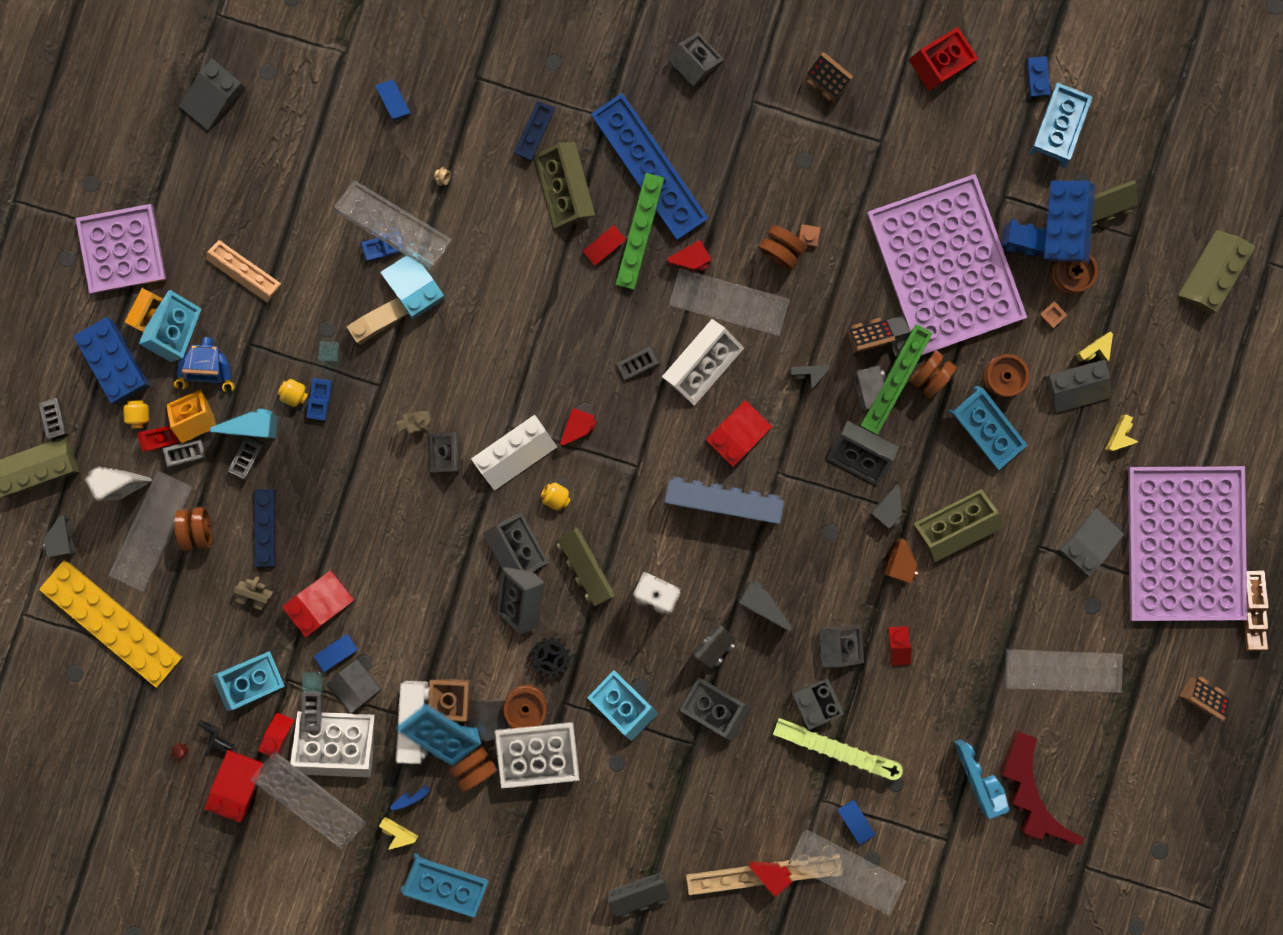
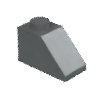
[870,485,902,529]
[43,515,76,557]

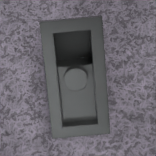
[887,316,910,358]
[790,365,830,390]

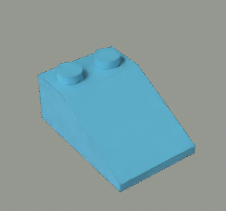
[381,252,444,320]
[139,290,201,362]
[210,409,278,439]
[211,651,285,711]
[587,670,658,741]

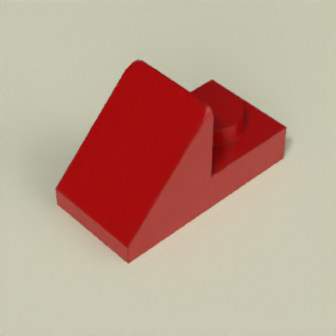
[137,426,179,452]
[888,626,912,666]

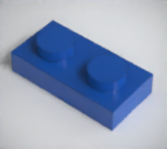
[1027,57,1050,97]

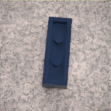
[514,101,555,161]

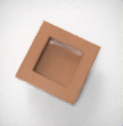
[799,224,820,247]
[1039,301,1067,329]

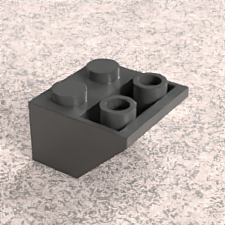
[791,678,844,730]

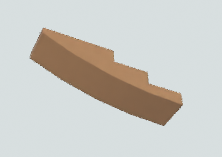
[1244,571,1268,651]

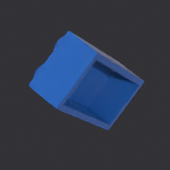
[1044,181,1095,263]
[73,317,150,404]

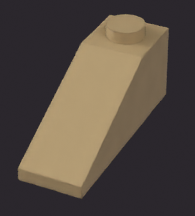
[347,298,408,345]

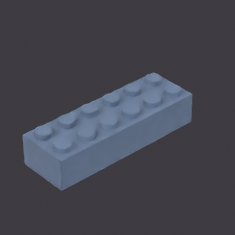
[665,477,784,524]

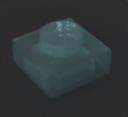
[318,341,340,362]
[302,672,323,692]

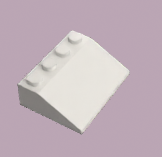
[290,711,375,777]
[495,723,579,788]

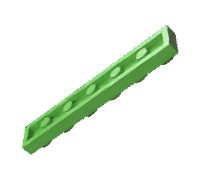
[616,173,665,290]
[860,324,933,435]

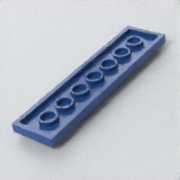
[591,93,708,241]

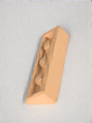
[206,240,281,303]

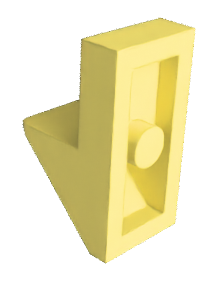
[1075,331,1113,362]
[1105,414,1138,451]
[379,817,418,850]

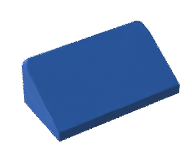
[375,80,411,122]

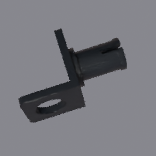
[198,719,234,755]

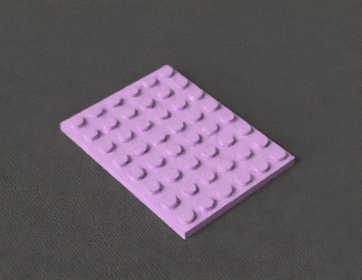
[867,174,1027,355]
[1128,466,1247,621]

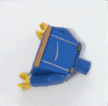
[174,337,235,392]

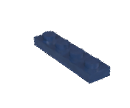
[255,489,275,566]

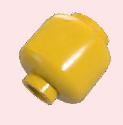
[277,379,308,407]
[123,400,150,428]
[541,482,570,511]

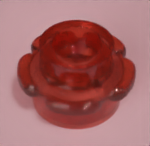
[170,742,189,760]

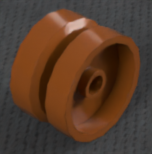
[758,224,807,270]
[1050,255,1098,295]
[909,350,957,399]
[982,354,1029,398]
[175,507,213,552]
[504,684,547,728]
[447,746,497,793]

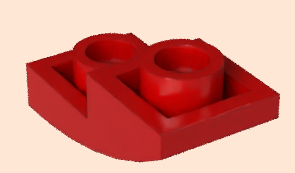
[583,225,626,265]

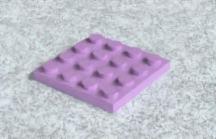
[76,204,167,294]

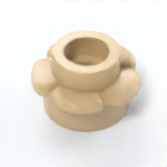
[434,167,451,186]

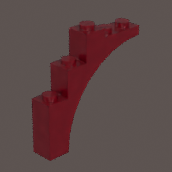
[1000,730,1084,846]

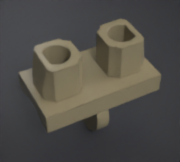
[396,411,431,433]
[234,576,273,610]

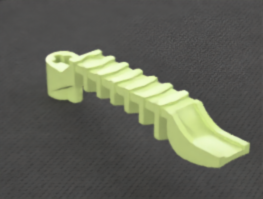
[773,718,903,780]

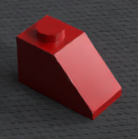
[667,240,711,272]
[560,408,597,446]
[258,712,295,758]
[748,861,793,897]

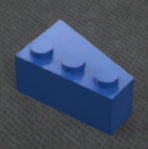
[1001,219,1047,260]

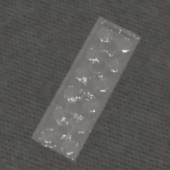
[333,180,452,270]
[669,268,790,336]
[108,471,194,592]
[1005,649,1123,692]
[251,752,366,849]
[788,829,906,916]

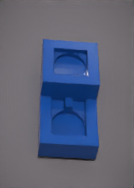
[360,232,405,262]
[306,378,333,420]
[313,634,358,673]
[390,784,431,810]
[838,799,876,845]

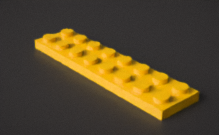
[39,560,183,688]

